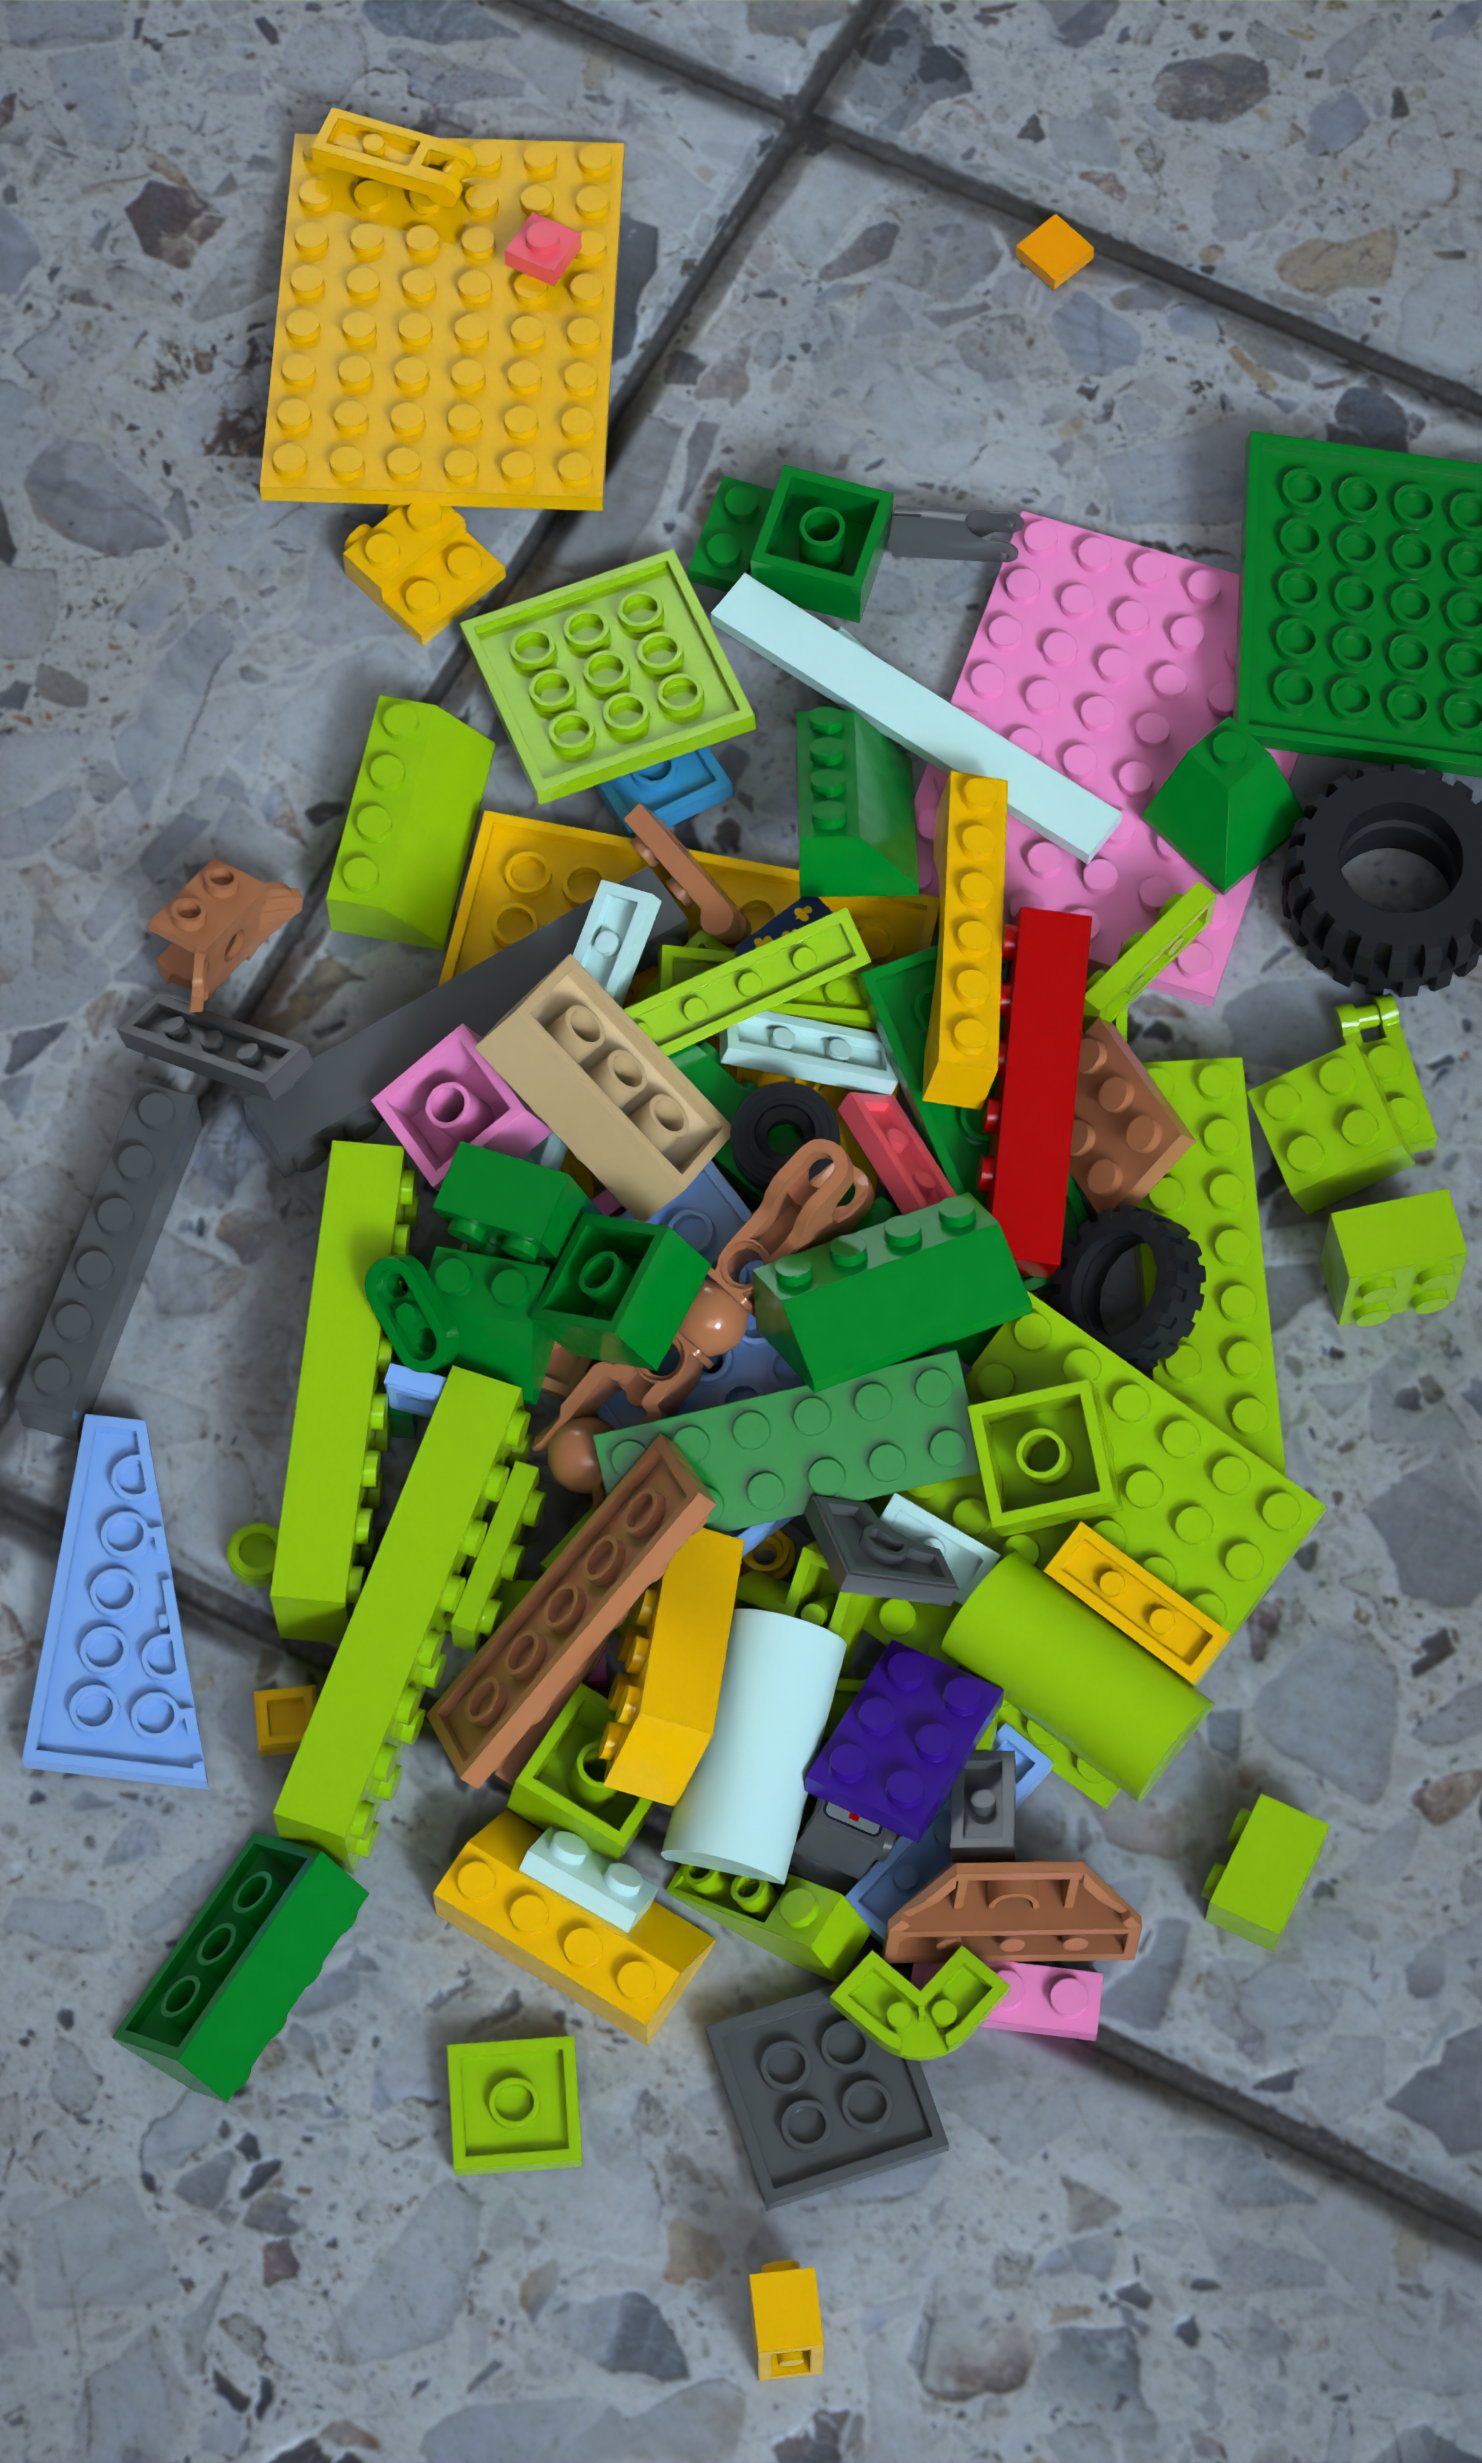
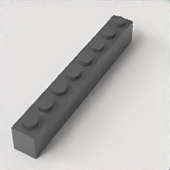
[243,865,688,1179]

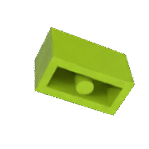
[1201,1793,1330,1952]

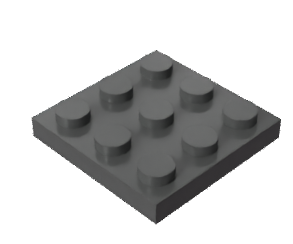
[705,1981,949,2211]

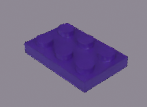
[805,1639,1004,1843]

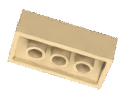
[474,954,731,1222]

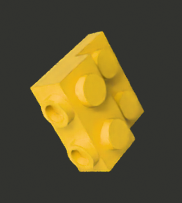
[343,503,506,646]

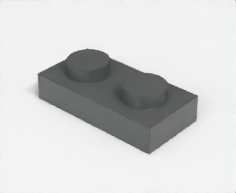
[950,1751,1016,1863]

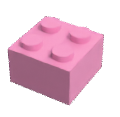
[371,1023,553,1191]

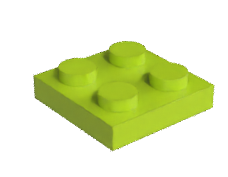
[447,2036,583,2176]

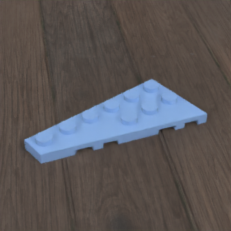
[22,1414,209,1790]

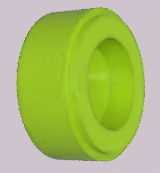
[227,1522,279,1587]

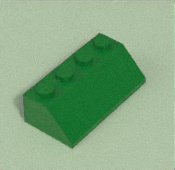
[796,707,919,897]
[752,1192,1032,1393]
[112,1831,370,2103]

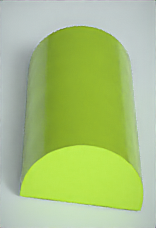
[941,1552,1216,1804]

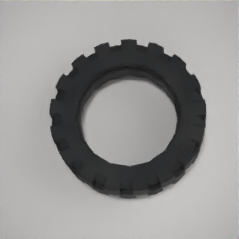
[1050,1205,1206,1371]

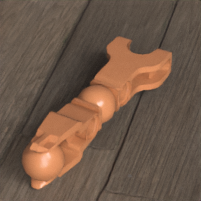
[532,1139,874,1508]

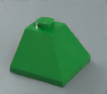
[1141,716,1304,895]

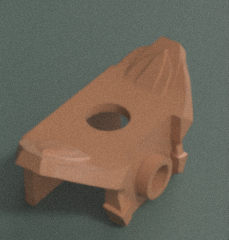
[147,857,303,1012]

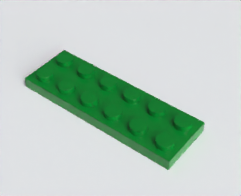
[856,945,1091,1293]
[593,1349,981,1533]

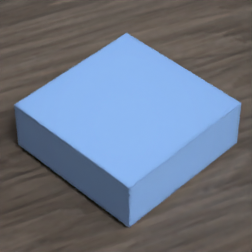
[384,1363,447,1418]

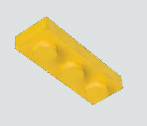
[1044,1521,1233,1686]

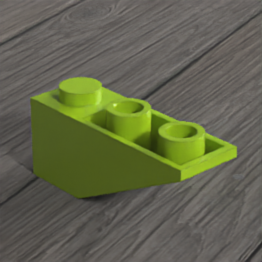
[665,1863,872,1983]

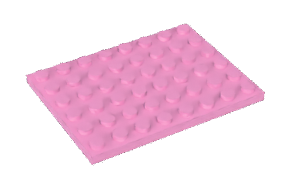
[914,511,1300,1007]

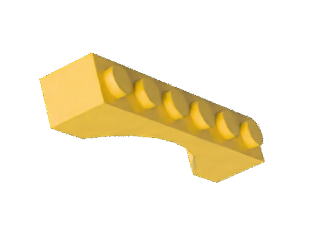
[922,771,1008,1110]

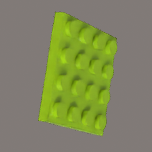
[460,549,756,805]

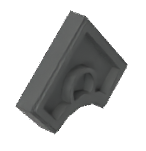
[804,1496,959,1606]

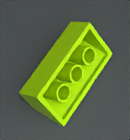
[326,695,496,951]

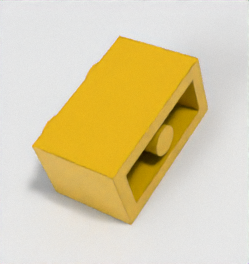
[749,2260,824,2381]

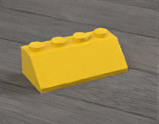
[433,1810,716,2046]

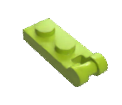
[1332,993,1438,1154]

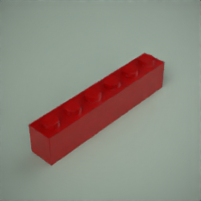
[976,907,1092,1278]

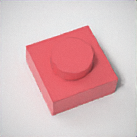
[505,212,582,286]

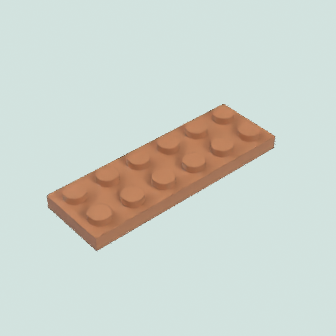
[426,1433,717,1789]

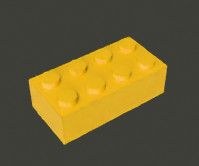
[598,1528,745,1807]

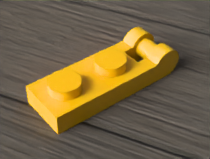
[311,107,477,207]

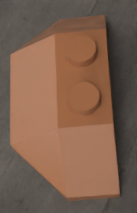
[882,1859,1142,1964]

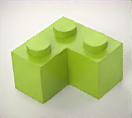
[734,1541,872,1676]

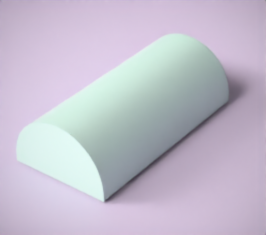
[661,1609,847,1885]

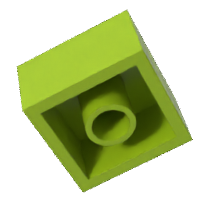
[1247,1041,1416,1215]
[1320,1188,1468,1327]
[967,1379,1123,1537]
[506,1683,658,1863]

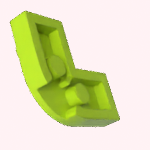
[829,1945,1011,2060]

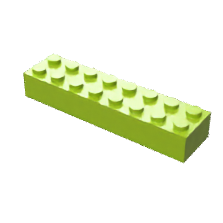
[1134,1057,1286,1477]
[270,1140,421,1643]
[273,1365,533,1874]

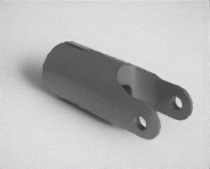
[890,505,1024,562]

